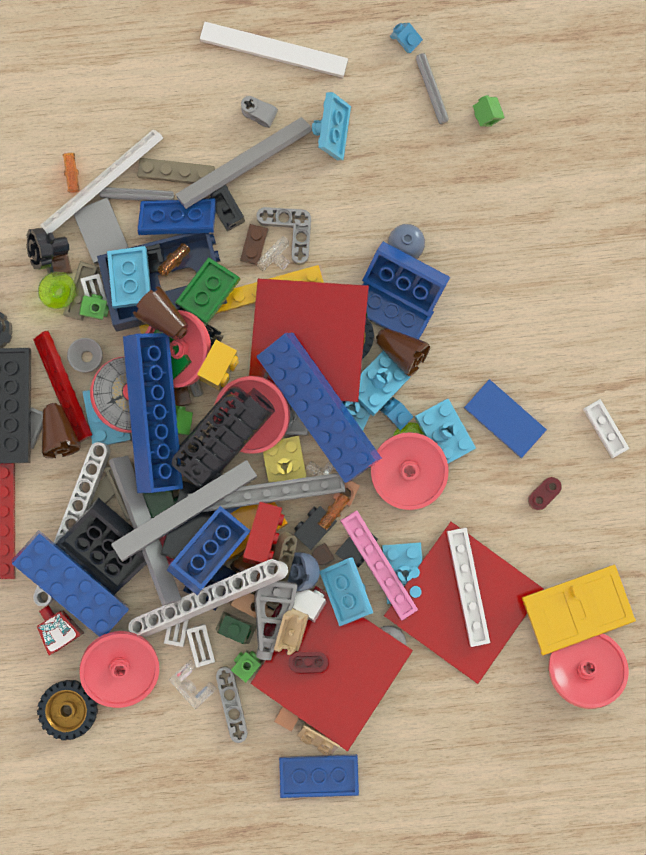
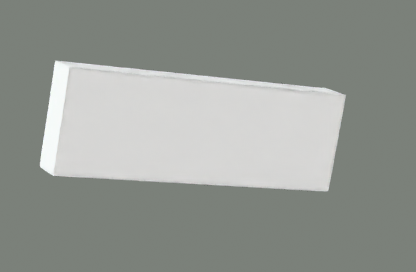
[583,399,630,458]

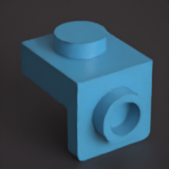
[390,23,423,53]
[380,397,413,430]

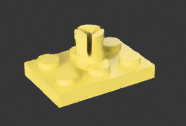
[263,436,306,483]

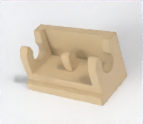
[274,608,309,655]

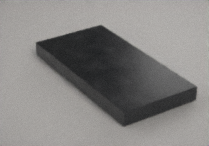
[161,481,215,559]

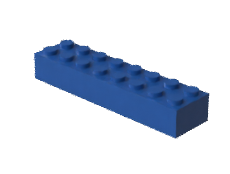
[123,333,183,493]
[256,333,382,483]

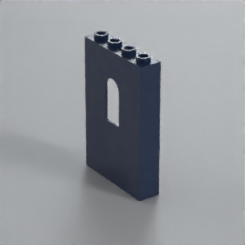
[97,233,227,332]

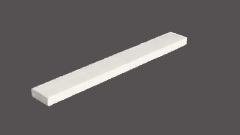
[200,22,348,78]
[40,130,163,234]

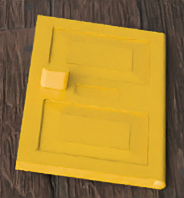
[522,564,636,656]

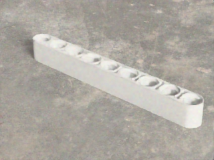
[33,442,111,606]
[128,559,288,637]

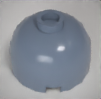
[388,224,425,259]
[288,552,320,592]

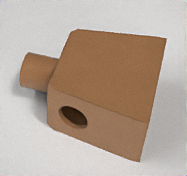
[229,585,274,618]

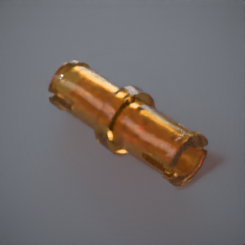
[63,153,80,193]
[158,243,190,277]
[317,493,350,531]

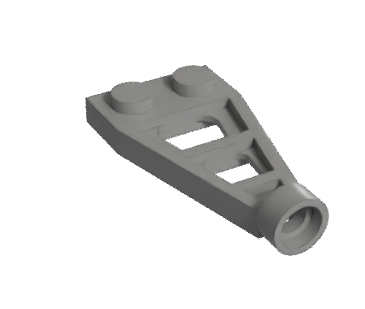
[254,579,297,660]

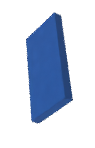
[137,198,216,235]
[363,282,434,339]
[464,379,547,458]
[279,754,359,798]

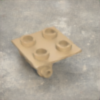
[297,722,340,755]

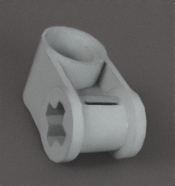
[241,96,278,128]

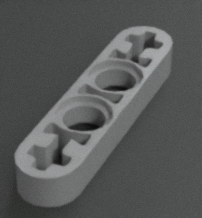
[216,666,248,743]

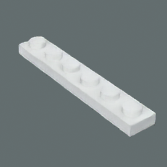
[447,528,490,647]

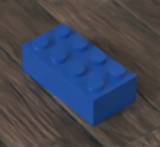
[362,241,450,316]
[167,506,250,596]

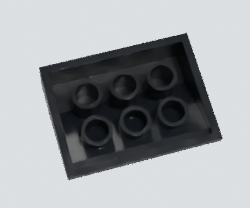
[56,498,147,595]

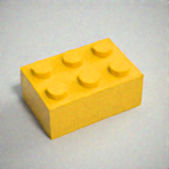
[197,340,239,391]

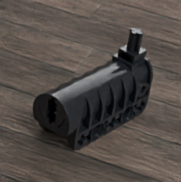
[172,386,275,488]

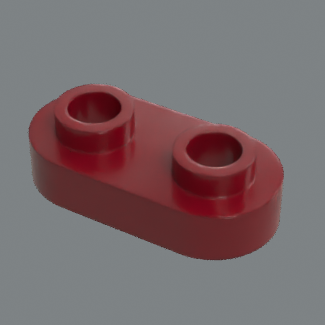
[528,477,562,510]
[289,652,329,673]

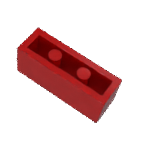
[243,502,285,565]

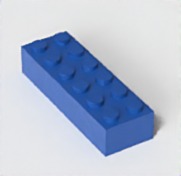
[12,530,129,637]

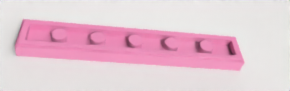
[340,510,418,620]

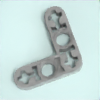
[257,207,311,265]

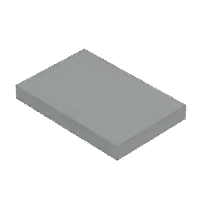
[74,198,129,264]

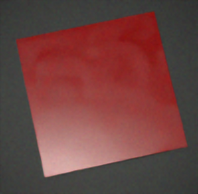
[249,278,369,402]
[384,521,544,684]
[250,586,413,751]

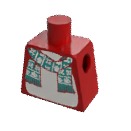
[37,605,84,655]

